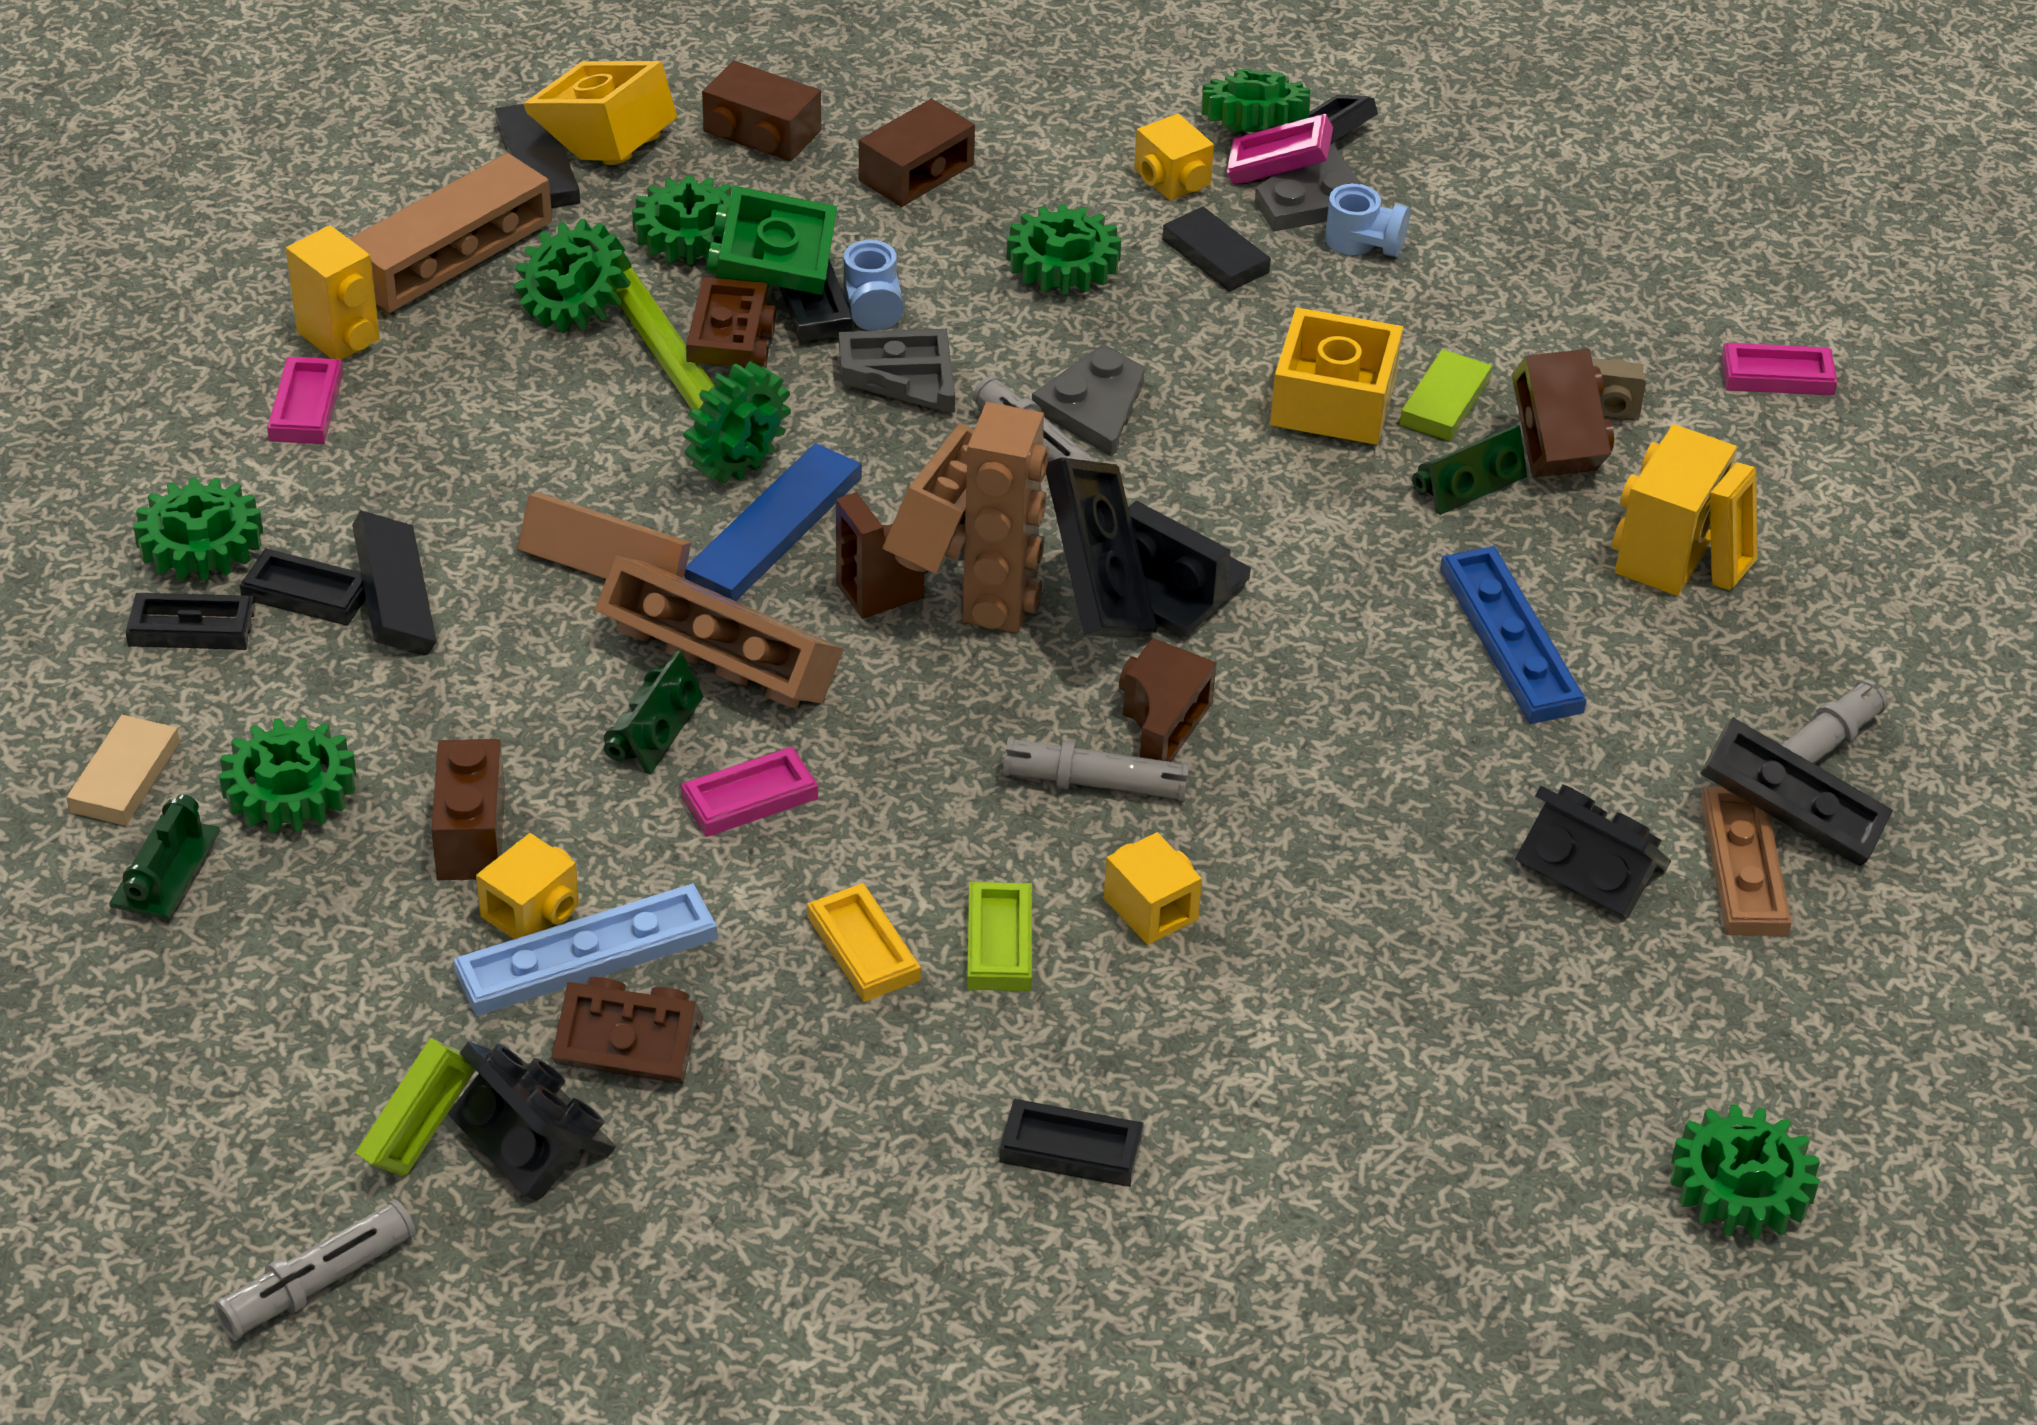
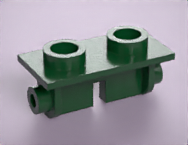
[1412,425,1528,515]
[604,650,704,774]
[109,794,220,920]

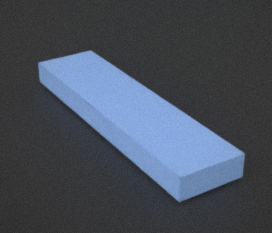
[453,883,717,1016]

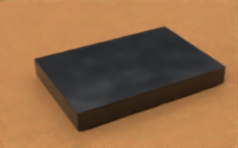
[1046,457,1157,638]

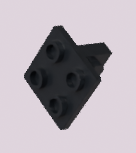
[1129,500,1251,637]
[1515,784,1671,919]
[447,1041,616,1201]

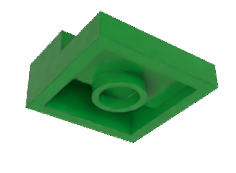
[705,185,837,295]

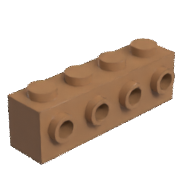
[349,152,552,313]
[962,402,1049,633]
[882,423,974,574]
[594,556,844,708]

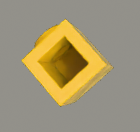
[1134,113,1214,201]
[1104,832,1202,945]
[476,833,579,939]

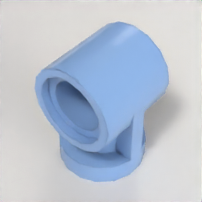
[1325,183,1410,258]
[844,240,904,331]

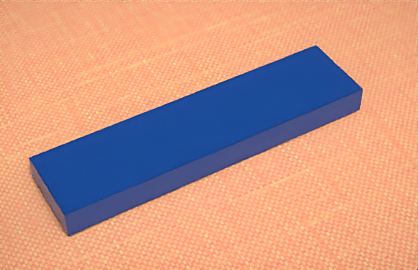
[684,443,862,601]
[1440,546,1587,724]

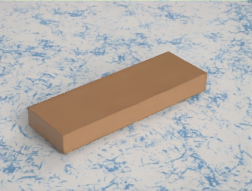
[517,492,692,578]
[1701,786,1792,936]

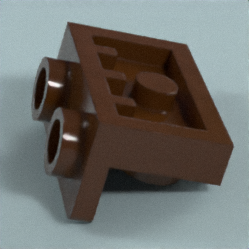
[686,277,776,369]
[551,977,703,1084]

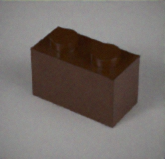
[702,60,821,162]
[858,98,975,207]
[1511,349,1614,478]
[431,739,505,880]

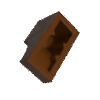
[836,492,929,619]
[1119,638,1217,762]

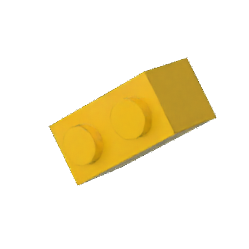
[286,225,380,360]

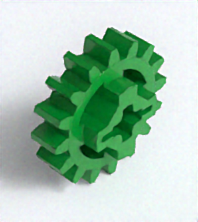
[1201,69,1311,132]
[632,175,731,265]
[1006,204,1121,295]
[514,219,632,333]
[683,362,791,484]
[133,477,264,581]
[219,717,357,833]
[1670,1105,1820,1239]

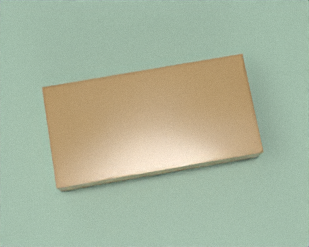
[66,714,180,826]

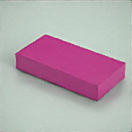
[1227,114,1333,185]
[1721,343,1837,396]
[267,357,343,444]
[681,746,818,837]

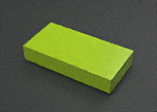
[1399,349,1492,442]
[967,882,1032,991]
[355,1037,475,1177]

